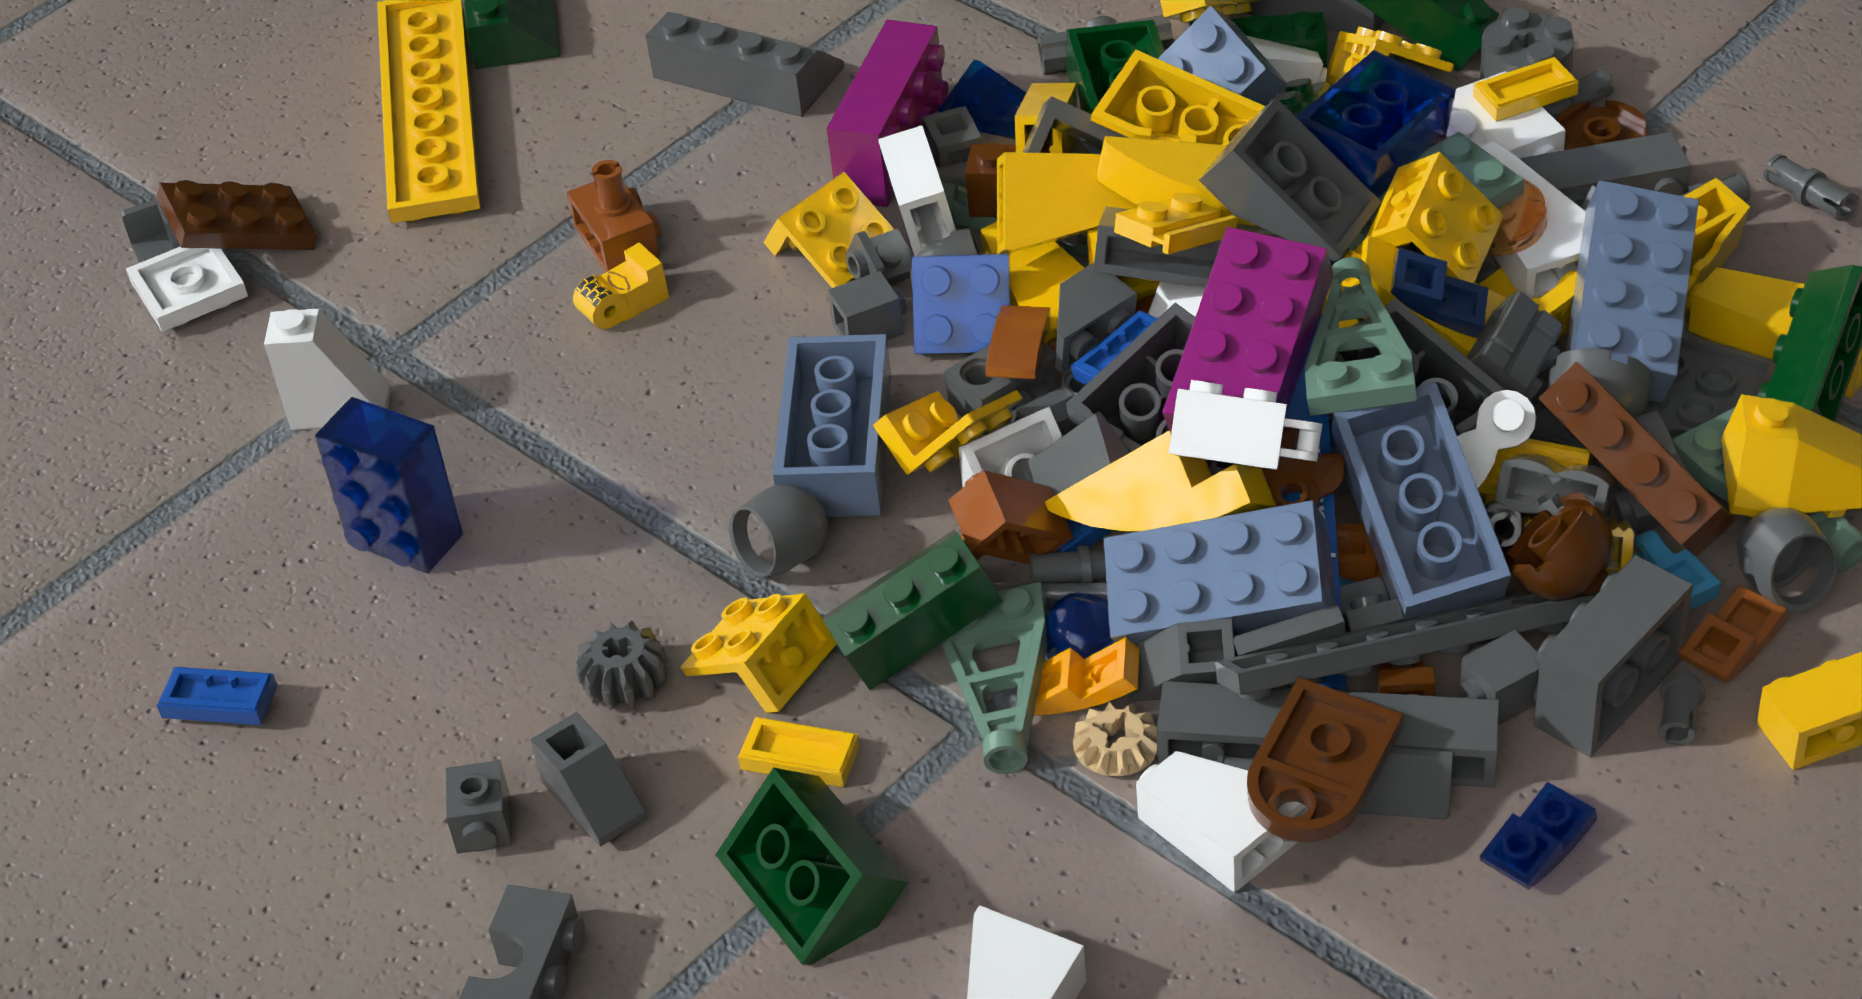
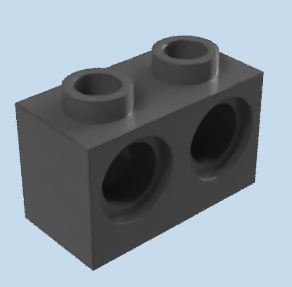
[945,342,1061,436]

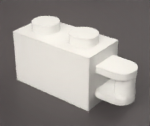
[1168,380,1323,470]

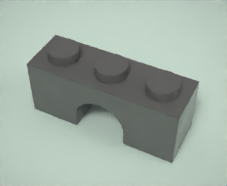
[459,885,585,999]

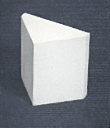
[958,407,1062,488]

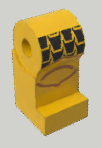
[573,243,669,329]

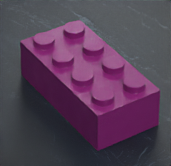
[826,19,948,207]
[1162,227,1333,431]

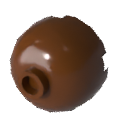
[1506,492,1615,601]

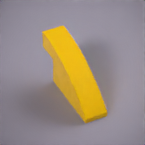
[1097,136,1257,226]
[1045,430,1276,533]

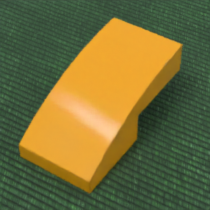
[1034,637,1140,715]

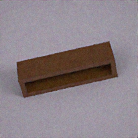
[1538,361,1736,557]

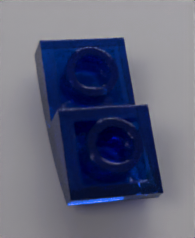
[1479,781,1597,890]

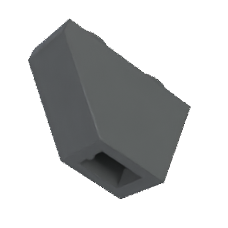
[1055,263,1137,373]
[1131,618,1236,702]
[530,712,646,847]

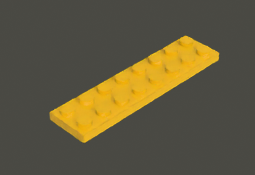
[377,0,481,223]

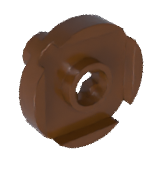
[1557,100,1649,150]

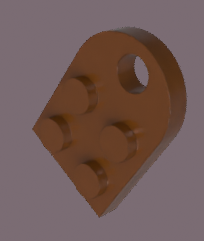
[1247,677,1403,842]

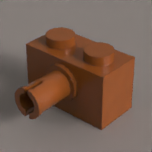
[567,160,661,272]
[948,470,1073,565]

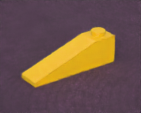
[1721,394,1862,518]

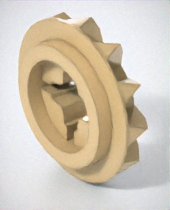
[1073,702,1158,776]

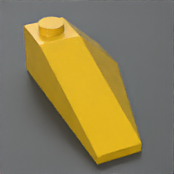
[1091,49,1308,145]

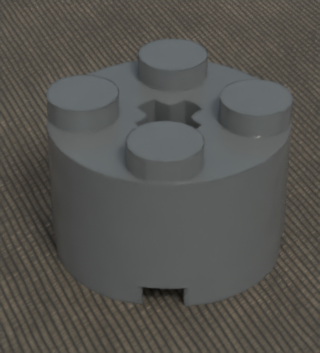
[1480,6,1574,80]

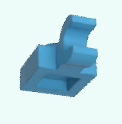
[1632,530,1721,610]

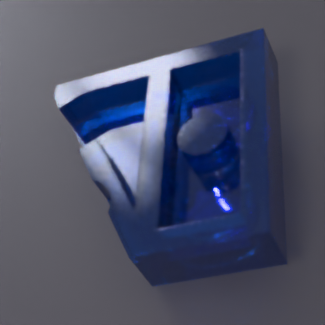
[938,60,1026,140]

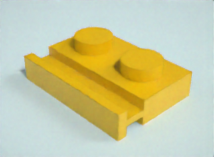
[1114,193,1238,255]

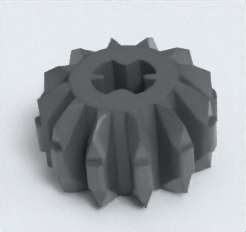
[576,620,667,711]

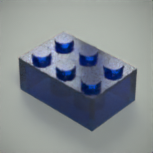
[1296,50,1456,198]
[314,397,463,574]

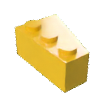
[1684,178,1750,313]

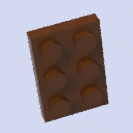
[156,180,317,250]

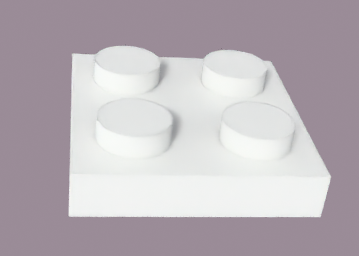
[126,246,248,332]

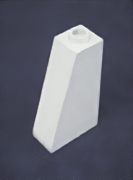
[1479,140,1586,299]

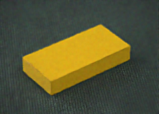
[1473,57,1579,122]
[738,717,860,787]

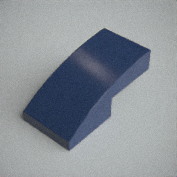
[1390,248,1489,338]

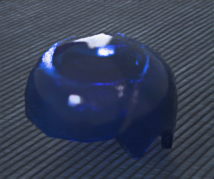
[1046,592,1115,659]

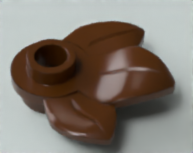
[1246,427,1345,508]

